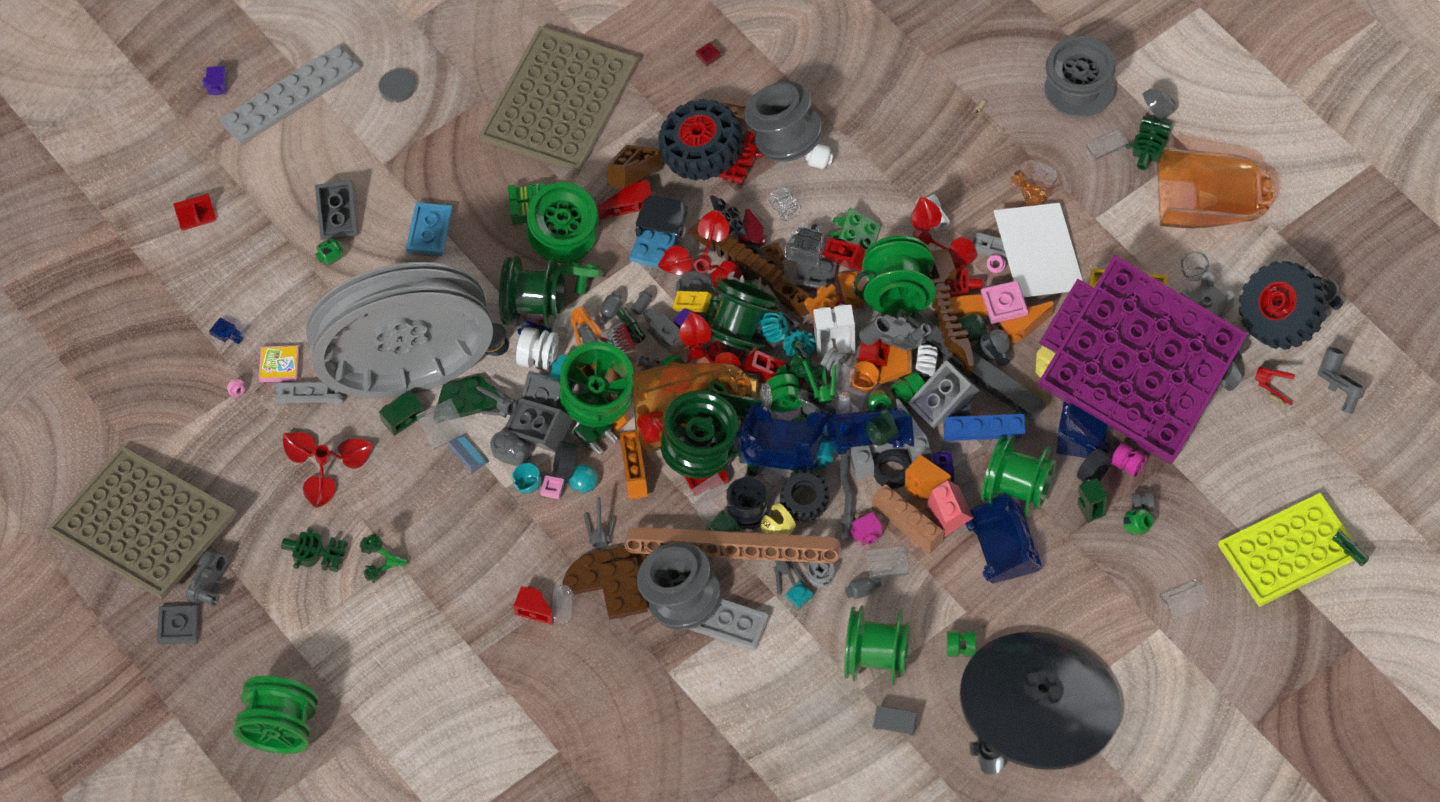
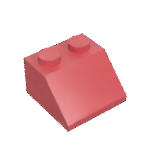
[926,480,973,538]

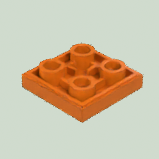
[878,346,912,384]

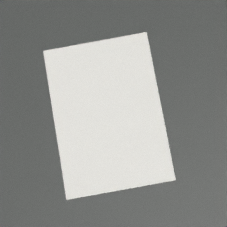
[993,203,1083,297]

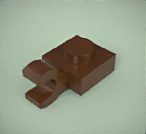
[760,242,785,274]

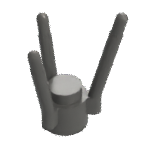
[476,386,517,418]
[584,497,616,548]
[774,561,810,595]

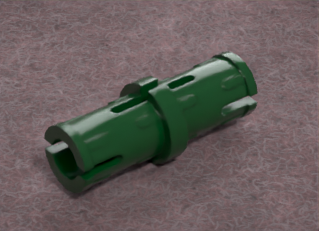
[616,307,646,343]
[1332,531,1370,567]

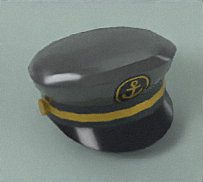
[485,323,509,356]

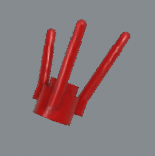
[1255,366,1295,405]

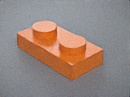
[838,271,864,309]

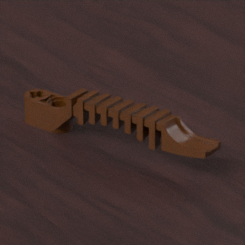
[688,219,810,316]
[931,249,974,376]

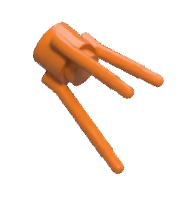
[570,306,603,346]

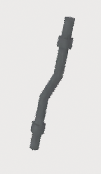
[839,433,853,540]

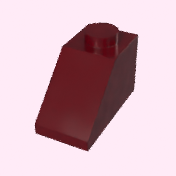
[738,209,767,248]

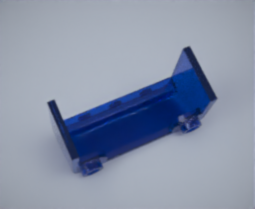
[825,408,914,455]

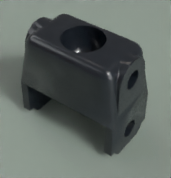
[635,195,688,244]

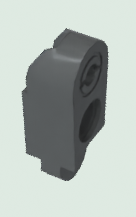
[643,309,688,354]

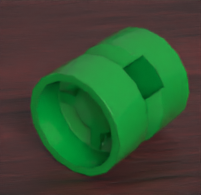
[891,371,925,406]
[947,631,976,657]

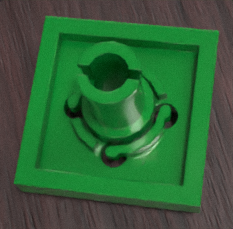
[561,262,605,294]

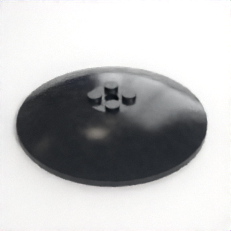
[959,632,1120,770]

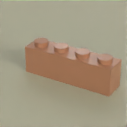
[872,484,943,554]

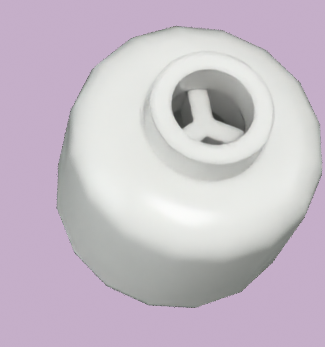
[805,144,833,169]

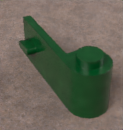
[705,380,763,418]

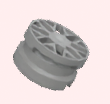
[820,348,847,377]
[807,562,835,588]

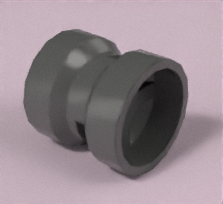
[1132,492,1154,512]

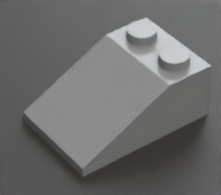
[908,360,979,428]

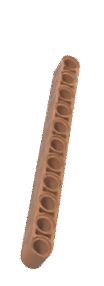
[625,527,840,563]

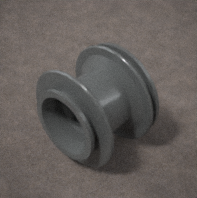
[1044,36,1116,117]
[744,81,823,162]
[637,542,721,630]

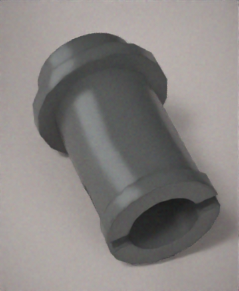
[631,290,653,315]
[578,324,598,343]

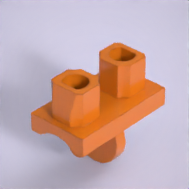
[804,284,840,319]

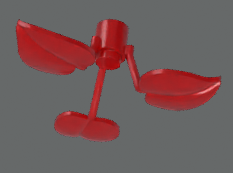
[911,197,977,268]
[658,210,742,284]
[658,311,743,393]
[283,432,373,508]

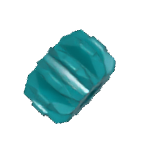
[760,312,789,343]
[783,328,816,357]

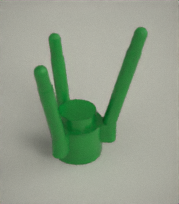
[803,360,836,403]

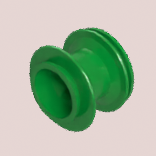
[526,182,598,264]
[862,236,936,316]
[981,434,1056,517]
[844,605,910,686]

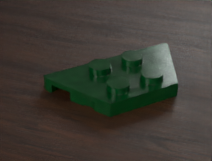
[433,375,502,424]

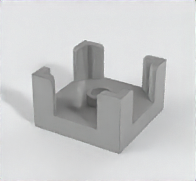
[1181,271,1235,317]

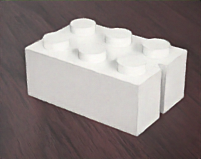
[813,305,855,359]

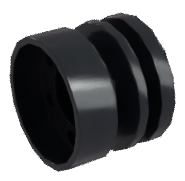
[726,477,767,530]

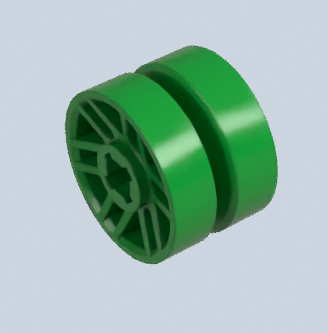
[765,374,803,413]

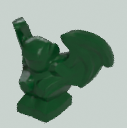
[775,340,823,383]

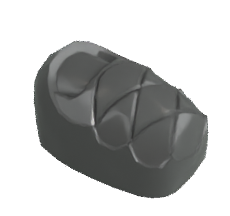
[1142,89,1176,120]
[490,432,532,466]

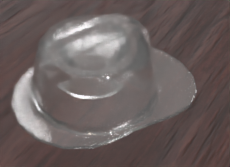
[826,383,855,421]

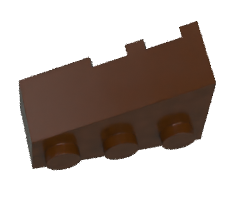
[607,145,661,189]

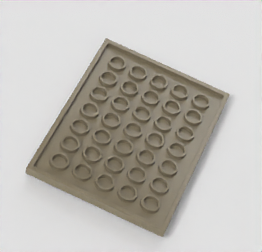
[479,26,638,173]
[47,446,237,600]

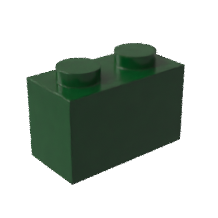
[379,391,425,436]

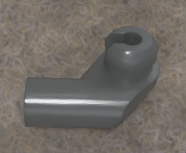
[638,355,662,372]

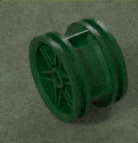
[660,390,738,479]

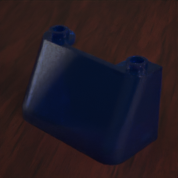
[1056,402,1109,458]
[737,405,826,472]
[965,493,1043,584]

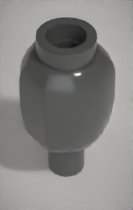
[599,291,622,325]
[845,578,881,599]

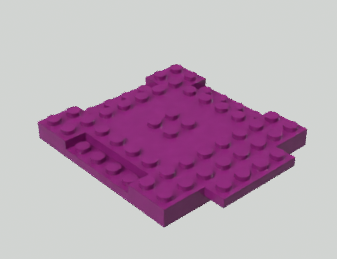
[1037,255,1248,465]

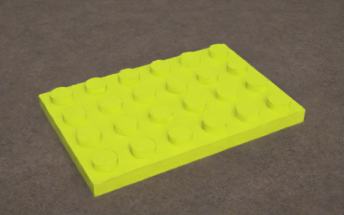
[1218,493,1355,607]

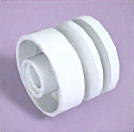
[516,327,559,372]

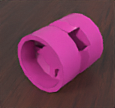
[1111,442,1147,478]

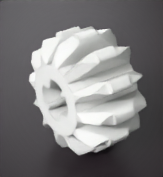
[915,344,937,377]

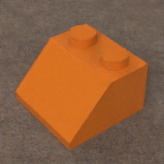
[905,455,951,500]

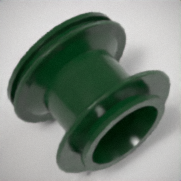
[499,255,565,329]
[703,277,781,351]

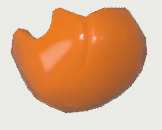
[850,361,879,392]

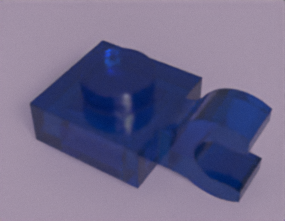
[209,317,243,344]

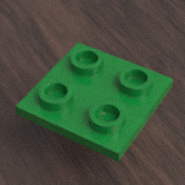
[827,207,881,251]

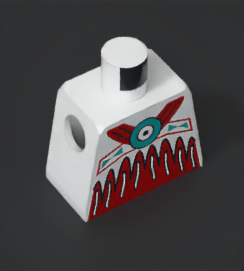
[597,322,638,362]

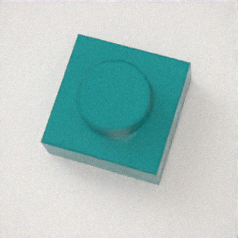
[785,581,813,609]

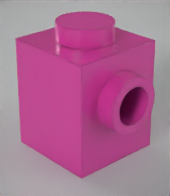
[851,512,883,546]

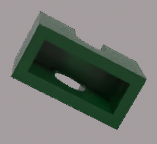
[1077,478,1108,523]

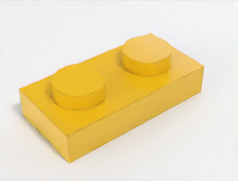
[672,291,712,312]

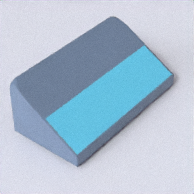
[448,436,487,474]

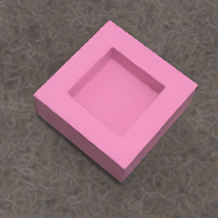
[540,475,565,499]

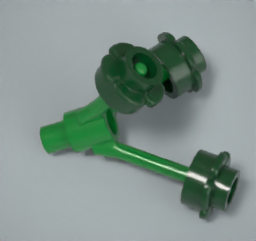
[359,534,407,583]

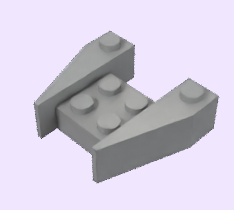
[851,399,931,480]

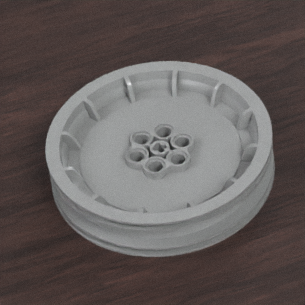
[306,262,493,398]

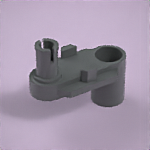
[859,315,931,351]
[1317,346,1366,414]
[186,549,227,606]

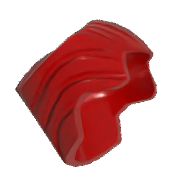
[637,411,664,443]

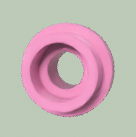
[987,254,1006,273]
[227,379,246,397]

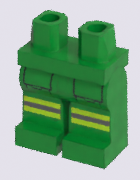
[508,182,545,225]

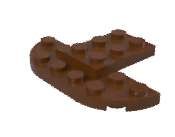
[562,546,649,620]

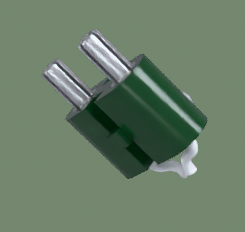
[573,422,618,456]

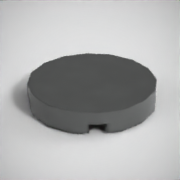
[378,70,415,102]
[676,271,713,295]

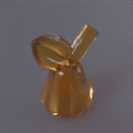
[1010,170,1048,206]

